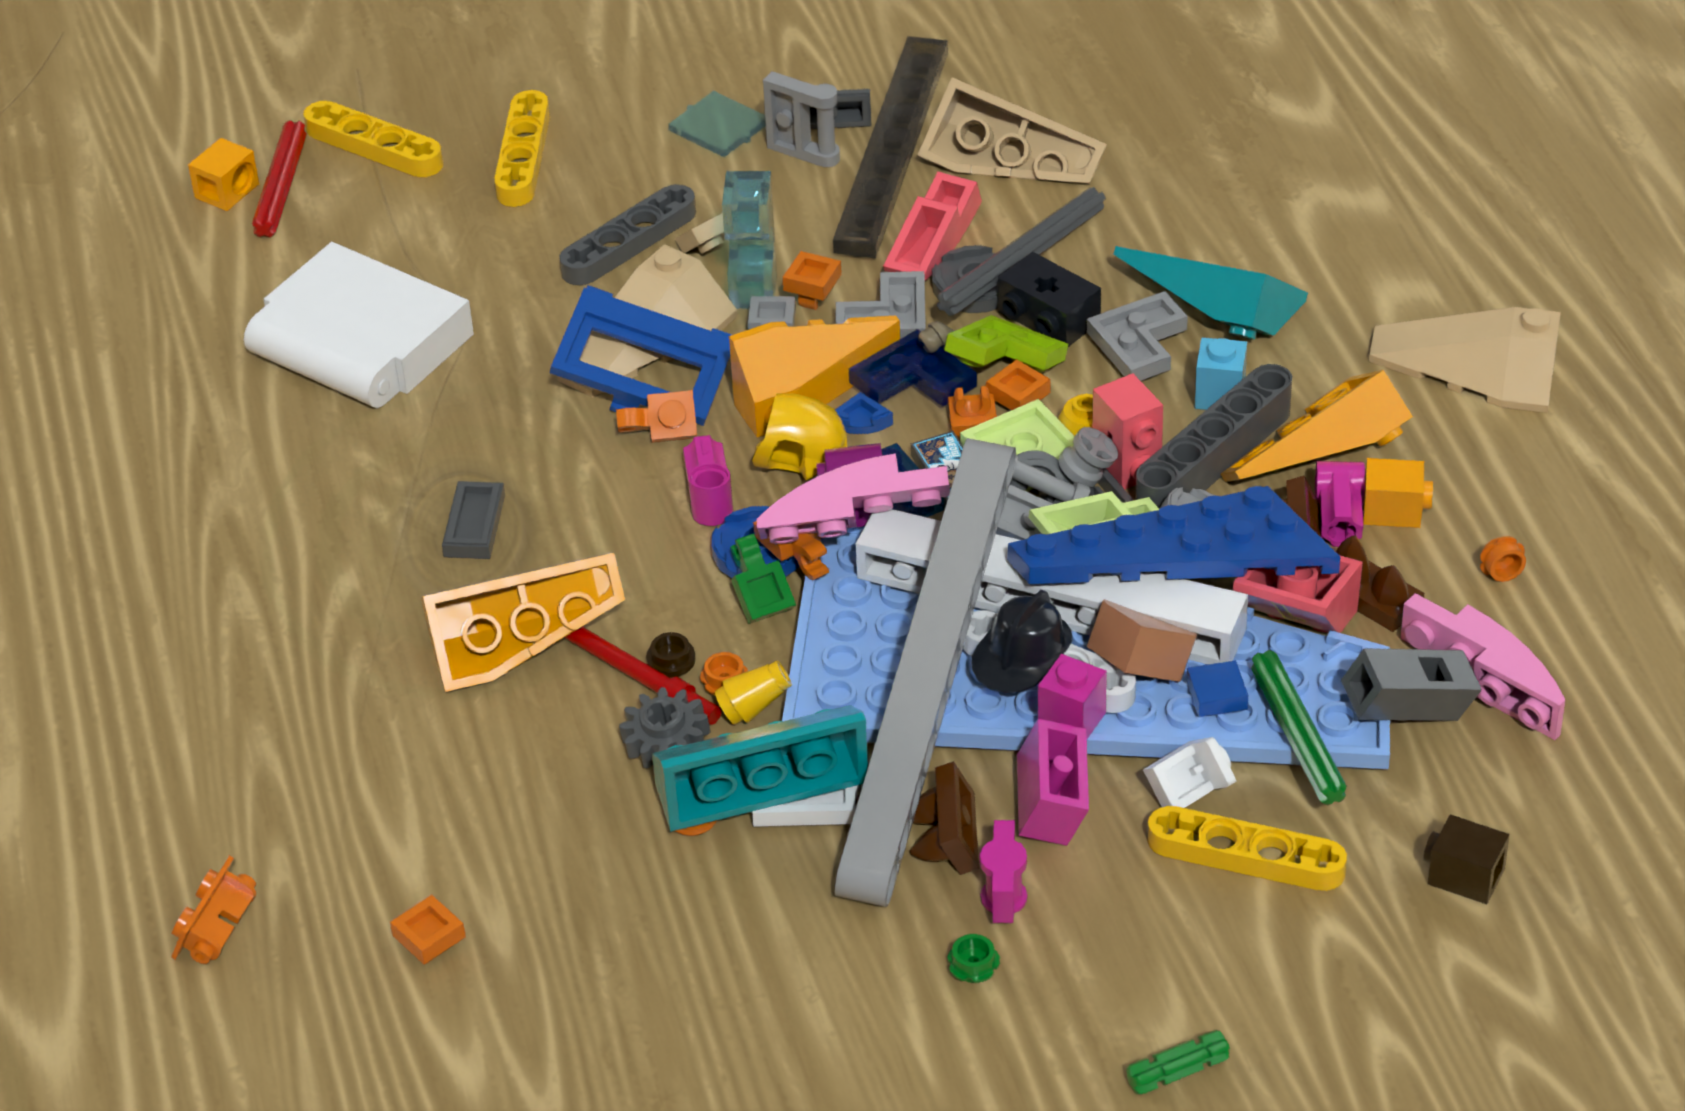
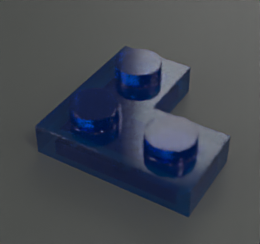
[848,329,977,407]

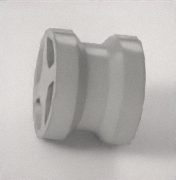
[1058,427,1118,487]

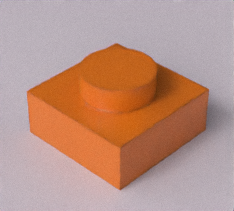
[986,359,1051,410]
[390,895,466,965]

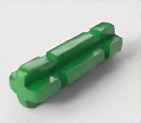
[1127,1030,1230,1095]

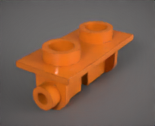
[171,855,256,964]

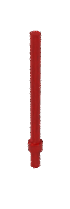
[564,626,722,725]

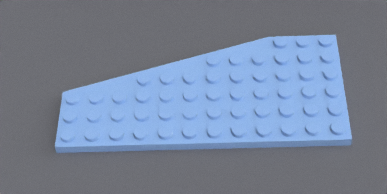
[782,526,1390,769]

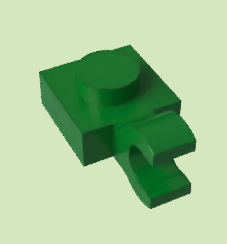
[730,533,796,624]

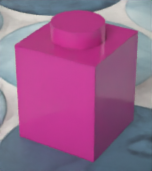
[1038,654,1107,739]

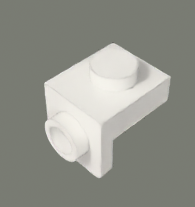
[1143,737,1236,808]

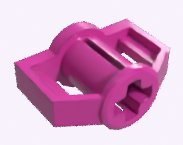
[980,820,1028,923]

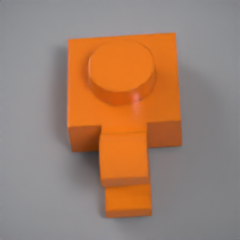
[616,390,697,443]
[753,521,829,580]

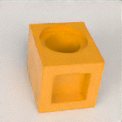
[188,138,259,211]

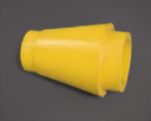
[715,660,792,725]

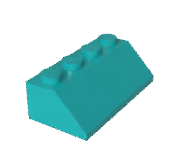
[652,705,868,832]

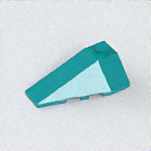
[1113,246,1308,340]

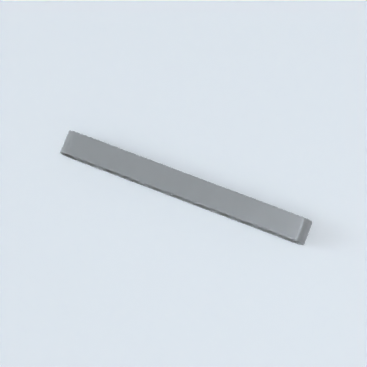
[835,438,1016,907]

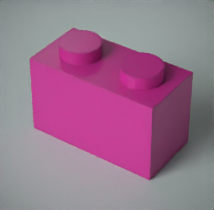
[1017,718,1089,846]

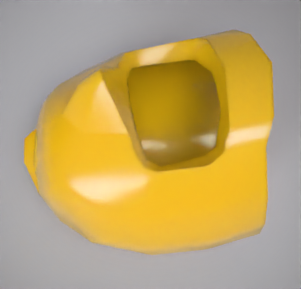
[752,393,847,480]

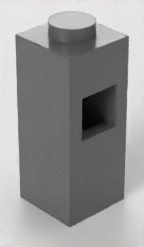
[1341,648,1482,721]

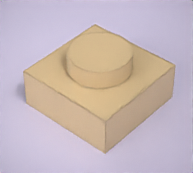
[675,211,734,254]

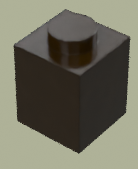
[1423,814,1510,905]

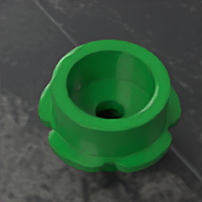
[948,934,1000,983]

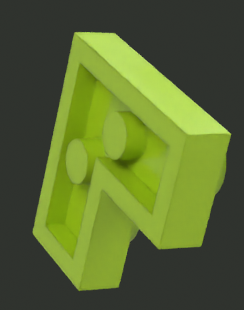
[944,315,1069,372]

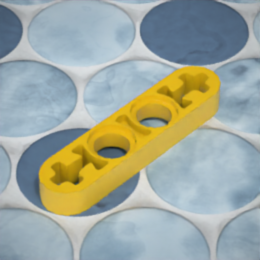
[494,90,550,207]
[304,101,443,177]
[1148,806,1347,891]

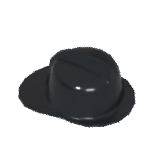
[972,590,1072,693]

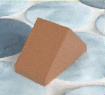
[1087,599,1198,682]

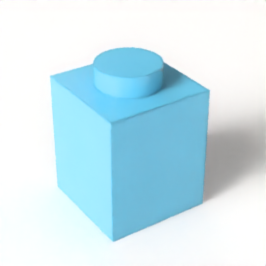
[1195,337,1247,410]

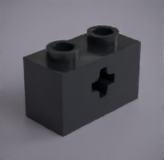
[998,251,1101,347]

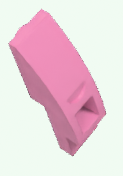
[756,454,950,544]
[1401,593,1565,740]

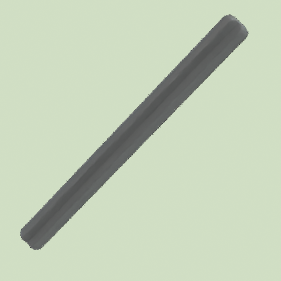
[937,187,1106,316]

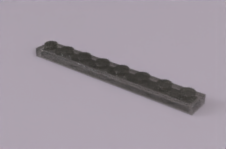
[833,36,948,258]

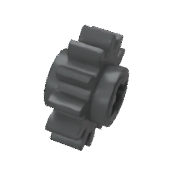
[619,687,711,769]

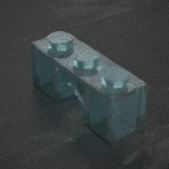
[722,171,777,309]

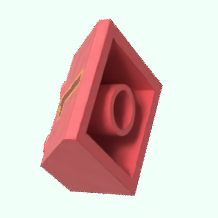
[1233,555,1363,633]

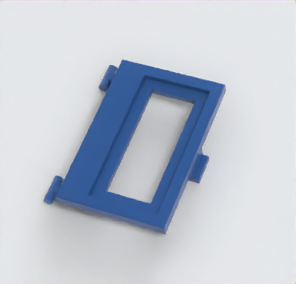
[550,285,732,426]

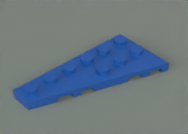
[1007,486,1341,584]

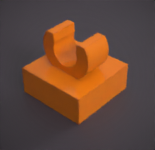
[783,251,842,310]
[948,386,997,440]

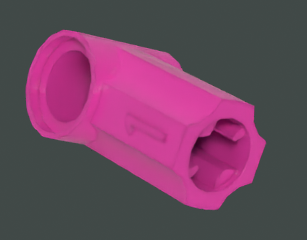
[683,435,733,526]
[1315,461,1365,547]

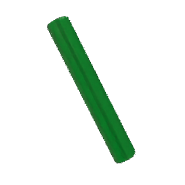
[1251,650,1347,805]

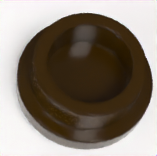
[646,632,696,677]

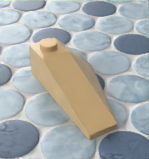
[918,77,1107,184]
[557,244,738,397]
[1369,307,1561,413]

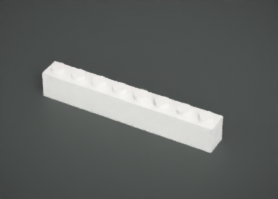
[856,509,1248,664]

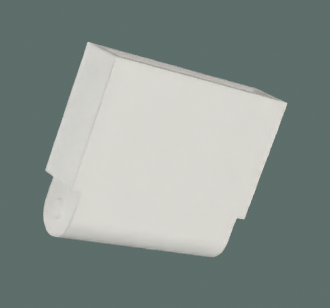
[244,242,474,408]

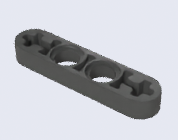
[559,184,696,286]

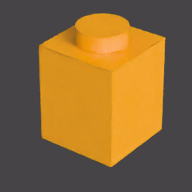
[1363,458,1433,528]

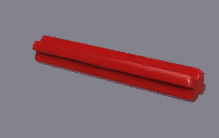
[252,120,307,238]

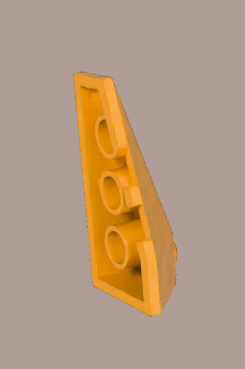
[729,315,901,437]
[1220,370,1413,482]
[421,553,625,692]

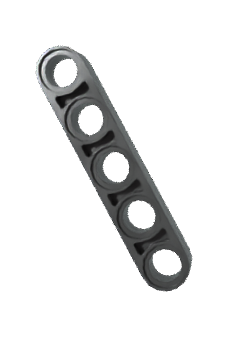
[1136,364,1292,509]

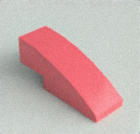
[883,172,982,281]

